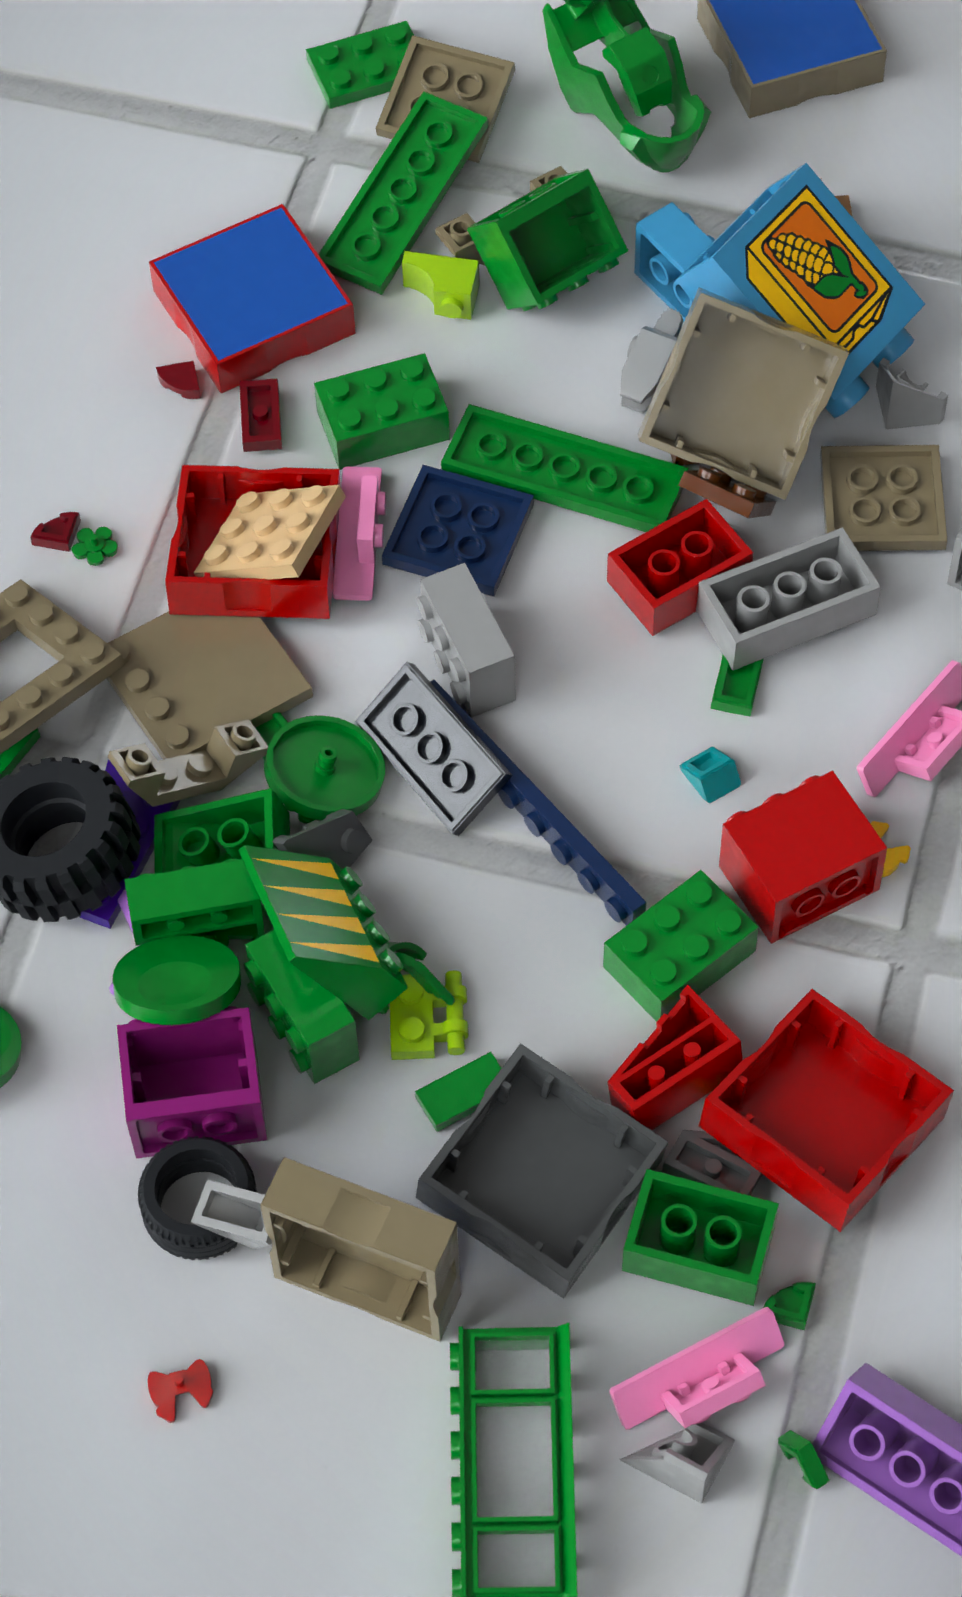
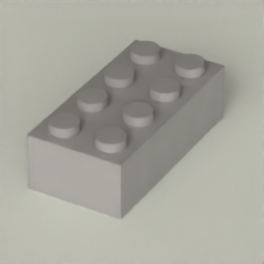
[696,527,881,670]

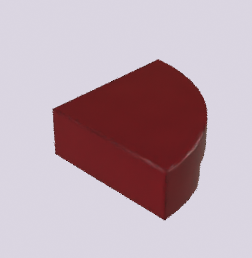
[156,361,201,399]
[30,512,81,552]

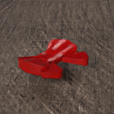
[147,1359,213,1423]

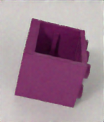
[117,1006,267,1159]

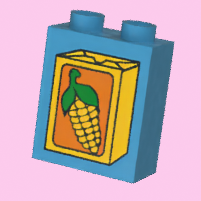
[676,163,925,418]

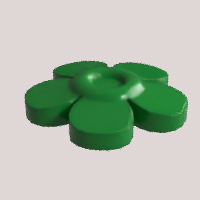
[72,526,118,566]

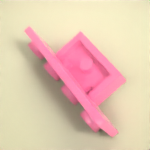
[332,466,386,601]
[857,660,962,797]
[609,1307,784,1429]

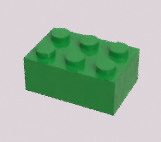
[314,353,450,470]
[603,870,759,1022]
[243,930,360,1084]
[622,1169,779,1306]

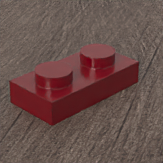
[239,378,282,452]

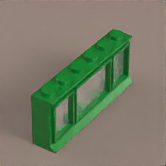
[450,1322,578,1597]

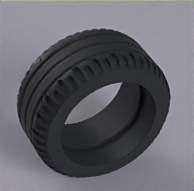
[138,1136,258,1260]

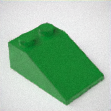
[154,788,290,874]

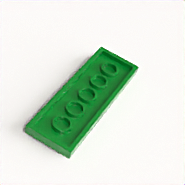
[318,91,489,295]
[441,404,689,532]

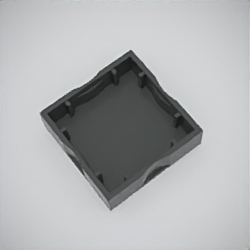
[415,1043,668,1299]

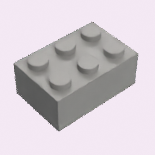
[416,563,516,717]

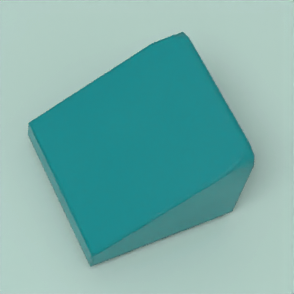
[679,747,741,803]

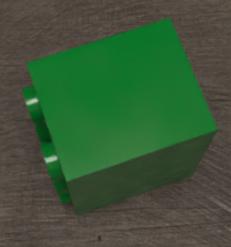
[467,169,629,312]

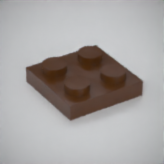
[678,466,777,518]

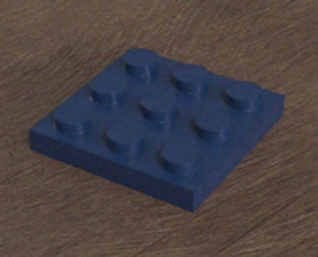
[382,465,534,596]

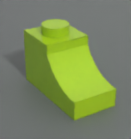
[402,251,480,320]

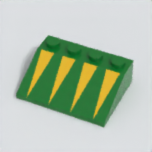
[238,845,408,1020]

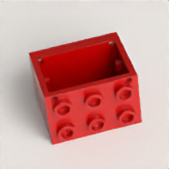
[719,770,887,944]

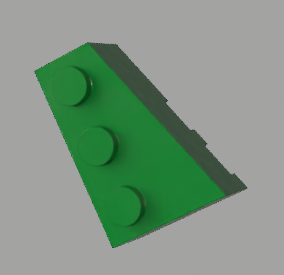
[124,859,265,946]

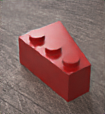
[608,984,743,1131]

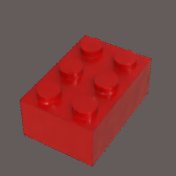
[607,499,753,636]

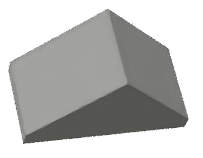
[191,1179,272,1249]

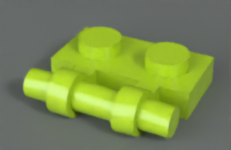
[390,970,469,1060]

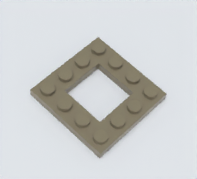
[0,579,124,754]

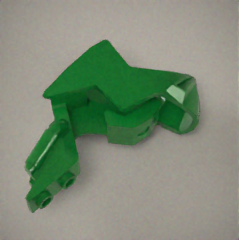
[542,0,711,173]

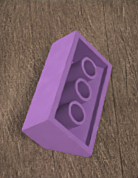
[812,1363,962,1557]

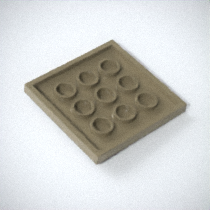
[106,611,314,759]

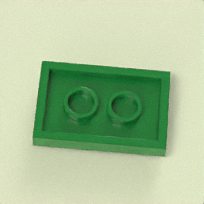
[306,20,414,109]

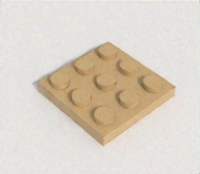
[194,485,346,579]

